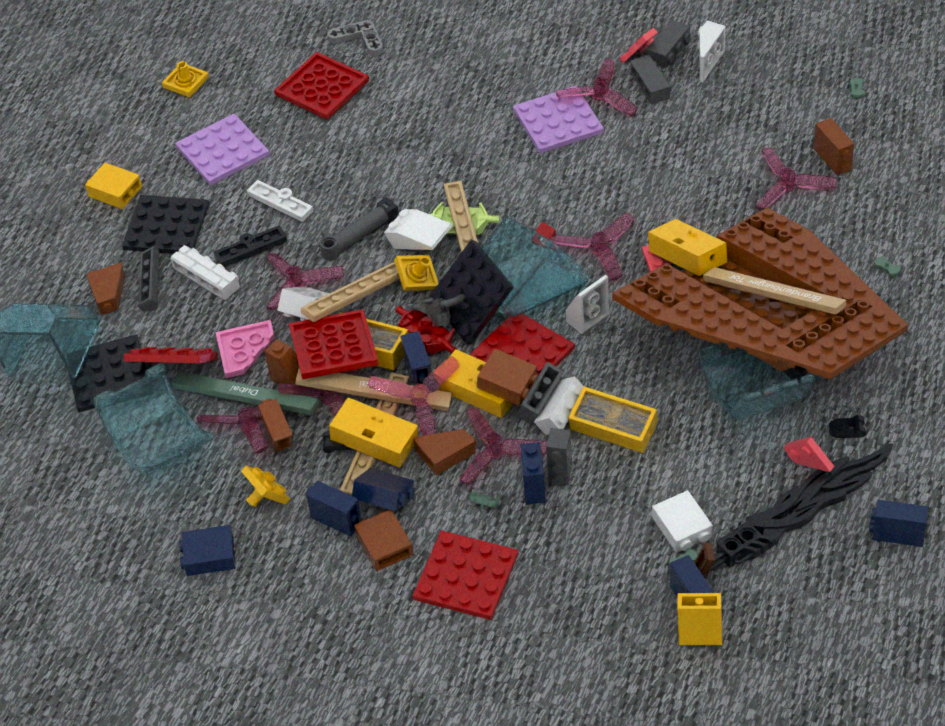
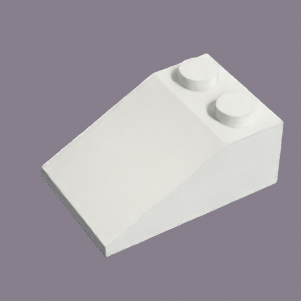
[698,21,726,82]
[384,209,452,250]
[566,275,609,334]
[277,286,330,321]

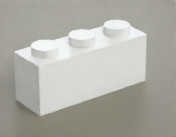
[534,376,584,435]

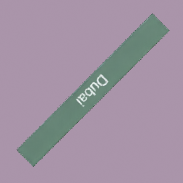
[171,372,319,415]

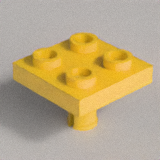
[162,61,209,98]
[394,255,439,291]
[241,465,290,507]

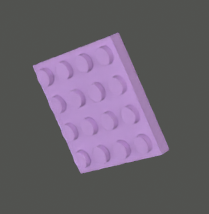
[513,86,604,154]
[175,114,270,185]

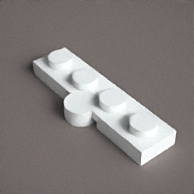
[247,180,313,222]

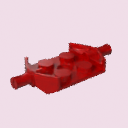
[395,305,458,354]

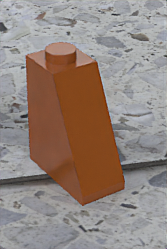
[86,263,126,315]
[264,339,308,395]
[258,399,293,453]
[413,429,476,476]

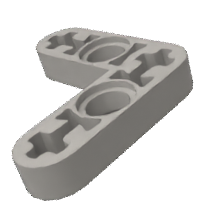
[327,20,383,56]

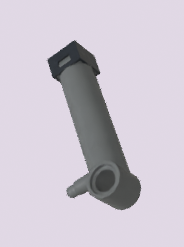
[320,197,399,261]

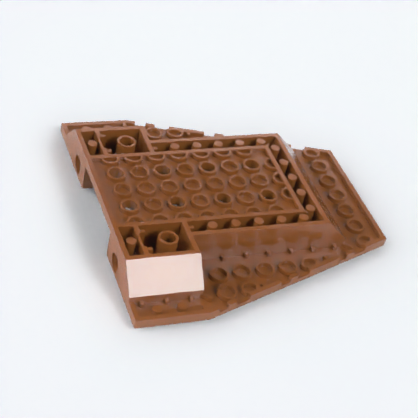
[612,208,908,379]

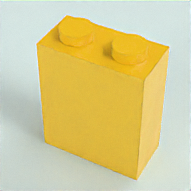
[85,162,142,209]
[677,593,722,645]

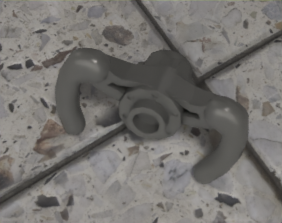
[411,294,465,326]

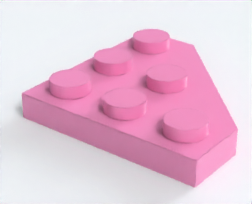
[216,320,275,378]

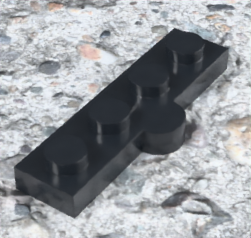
[213,225,287,267]

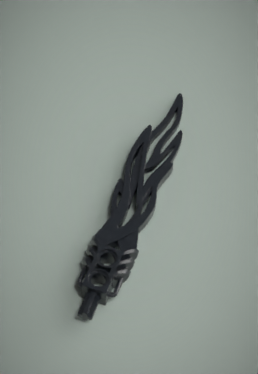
[711,443,893,571]

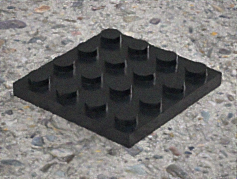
[122,195,209,254]
[429,240,514,345]
[64,334,153,413]

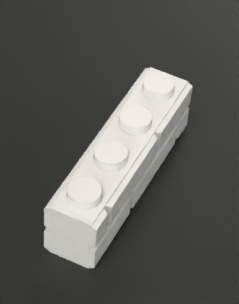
[170,245,240,300]

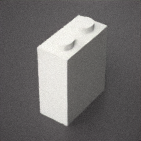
[652,490,713,553]

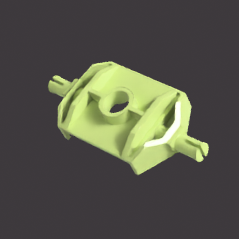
[429,202,500,235]

